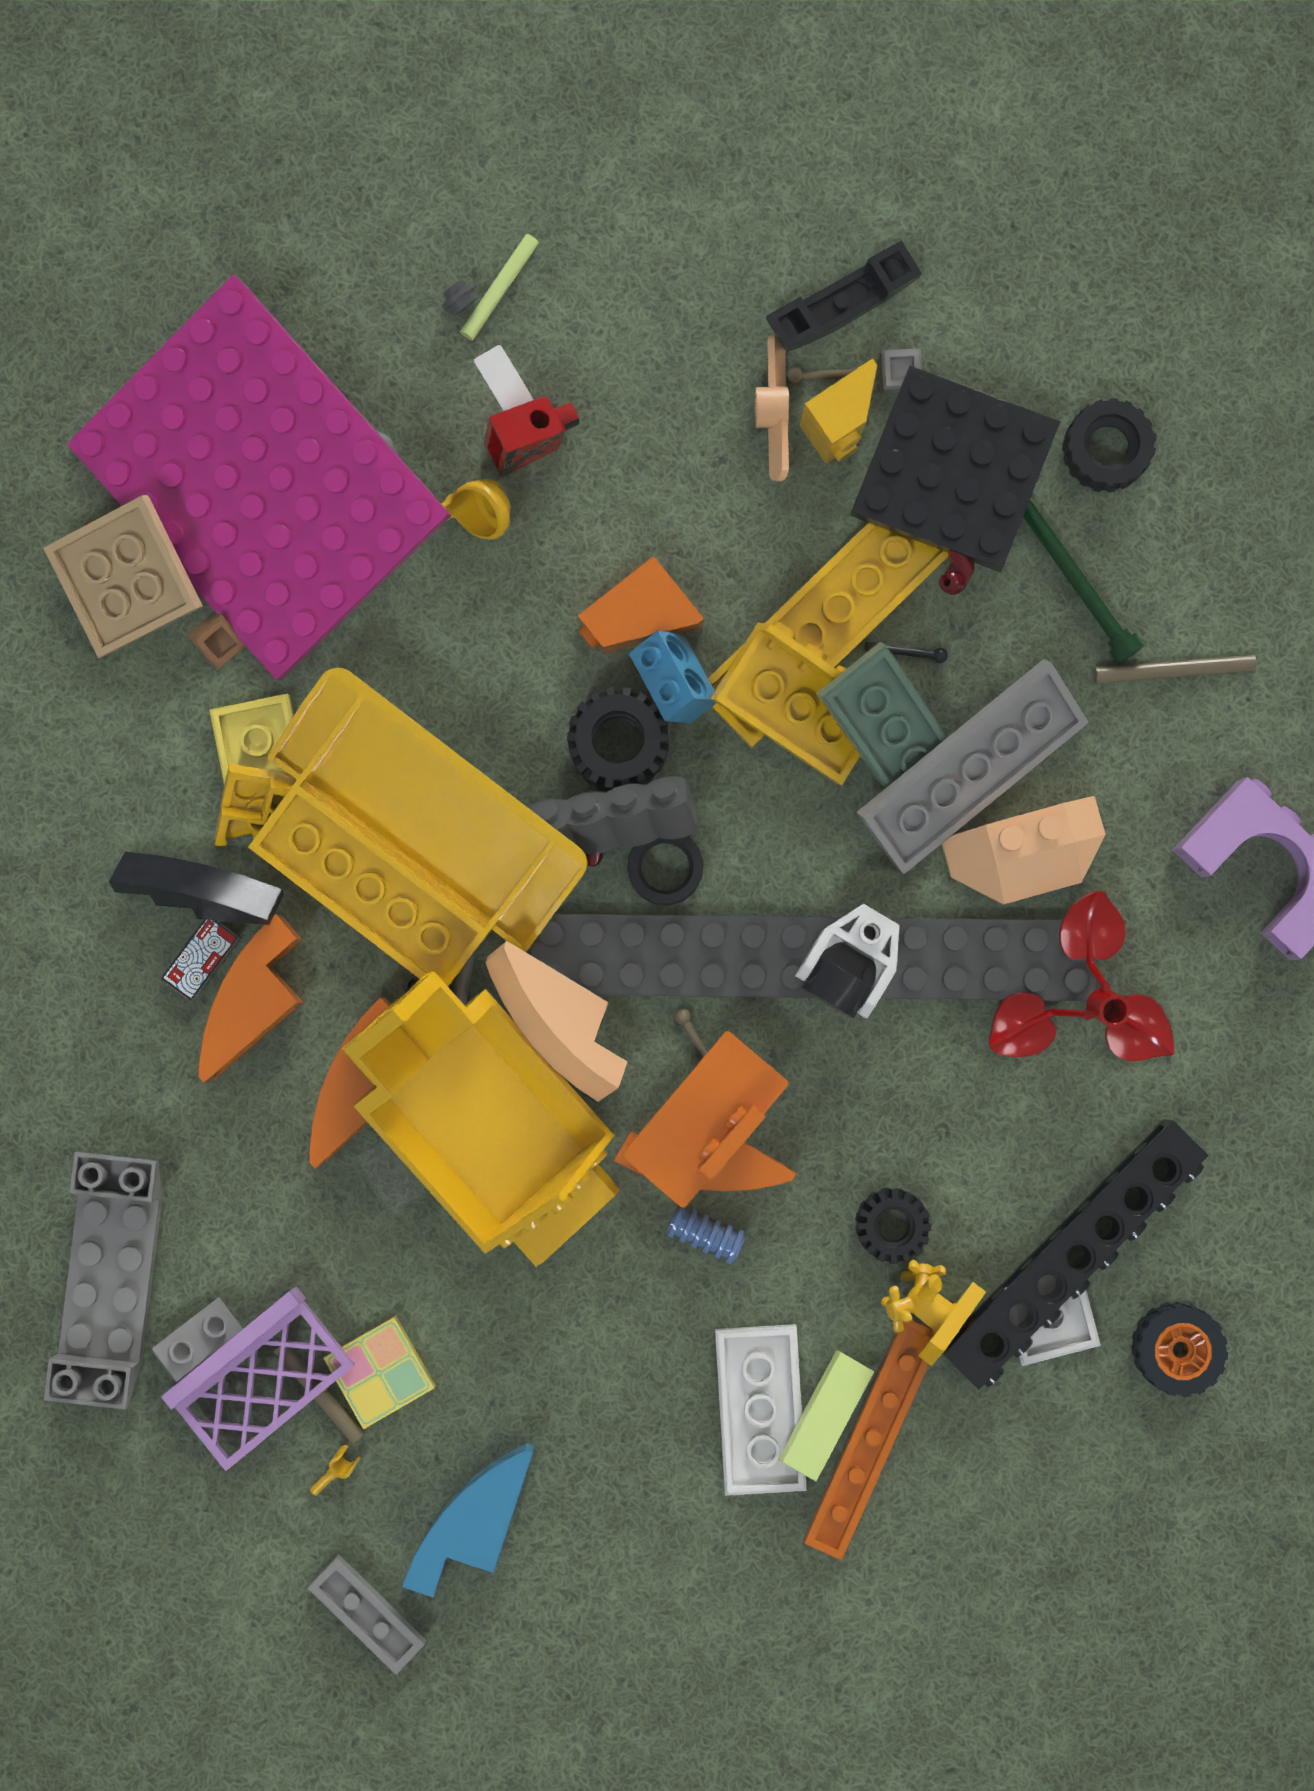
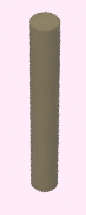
[273,1346,365,1444]

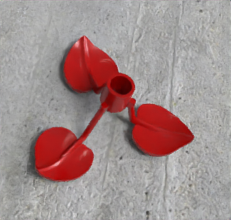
[988,890,1174,1061]

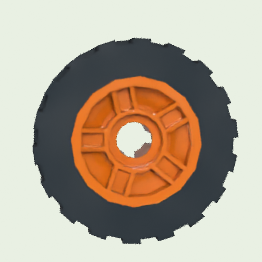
[1131,1302,1228,1397]

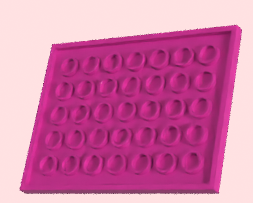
[67,274,452,680]

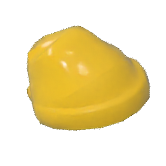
[441,479,511,540]

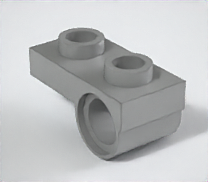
[151,1297,243,1382]

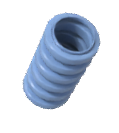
[667,1206,745,1265]

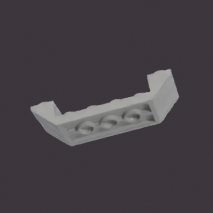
[44,1152,163,1410]

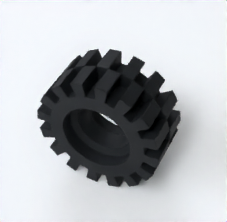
[855,1188,931,1264]

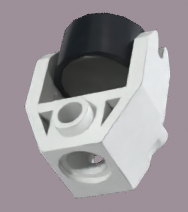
[795,904,900,1018]

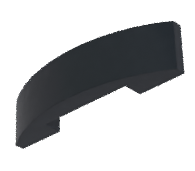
[766,240,922,352]

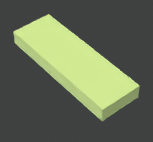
[778,1350,874,1482]

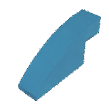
[402,1443,535,1597]

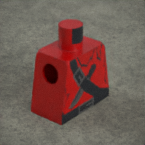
[484,397,579,477]

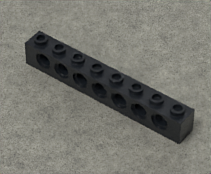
[942,1119,1209,1390]

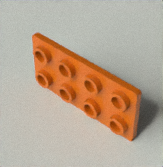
[622,1031,789,1208]

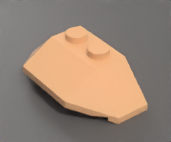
[941,796,1106,905]

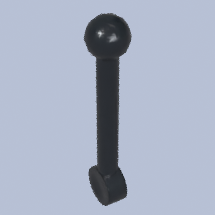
[865,642,948,664]

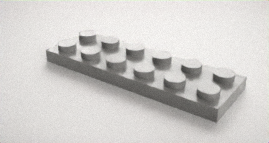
[856,659,1089,875]

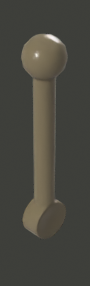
[787,364,863,385]
[675,1009,707,1058]

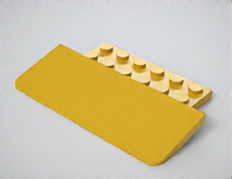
[248,668,587,987]

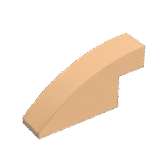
[485,941,627,1102]

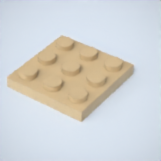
[43,495,203,658]

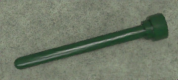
[1023,500,1145,665]

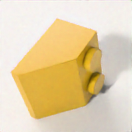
[799,358,877,464]

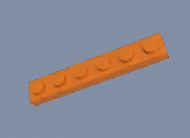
[803,1319,934,1561]

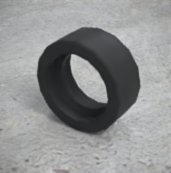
[627,836,704,906]

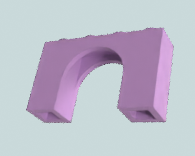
[1172,777,1314,960]

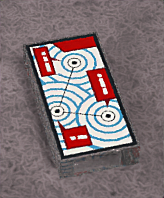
[159,920,242,1002]

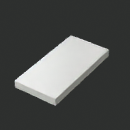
[715,1324,807,1496]

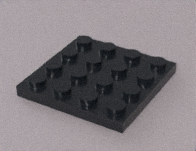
[850,366,1061,573]

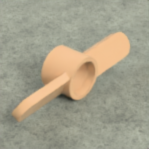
[755,334,789,482]

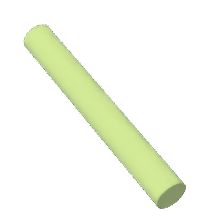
[460,234,539,341]

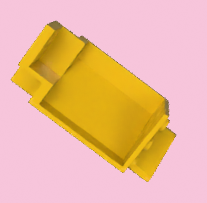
[341,970,619,1267]

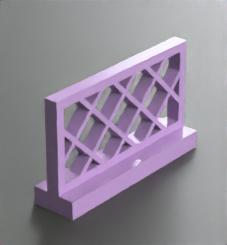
[161,1286,355,1471]

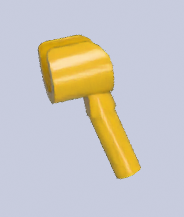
[310,1445,360,1496]

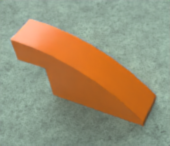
[198,914,304,1083]
[309,997,391,1169]
[614,1130,796,1191]

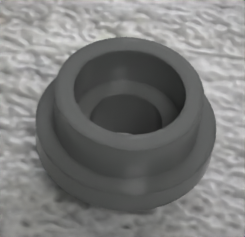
[442,279,480,316]

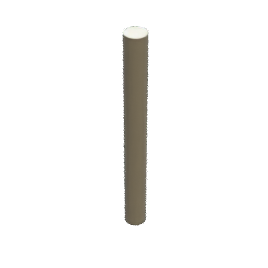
[1094,655,1257,683]

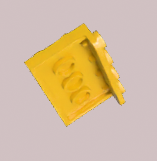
[710,621,860,785]

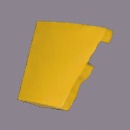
[214,764,296,846]

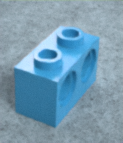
[629,630,716,723]

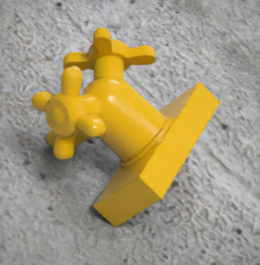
[881,1260,986,1366]

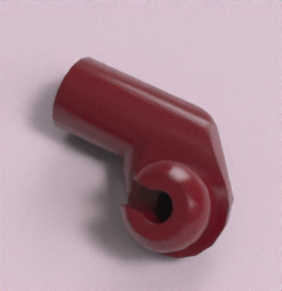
[939,551,975,595]

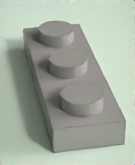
[308,1554,426,1675]

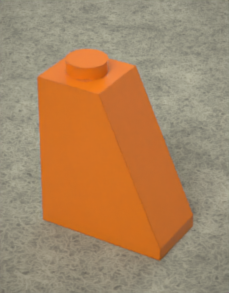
[577,556,704,654]

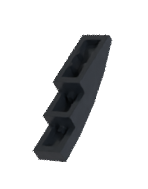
[109,851,284,925]

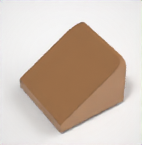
[188,611,245,670]

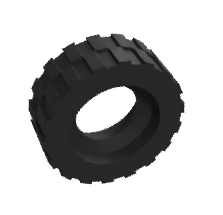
[1062,398,1156,493]

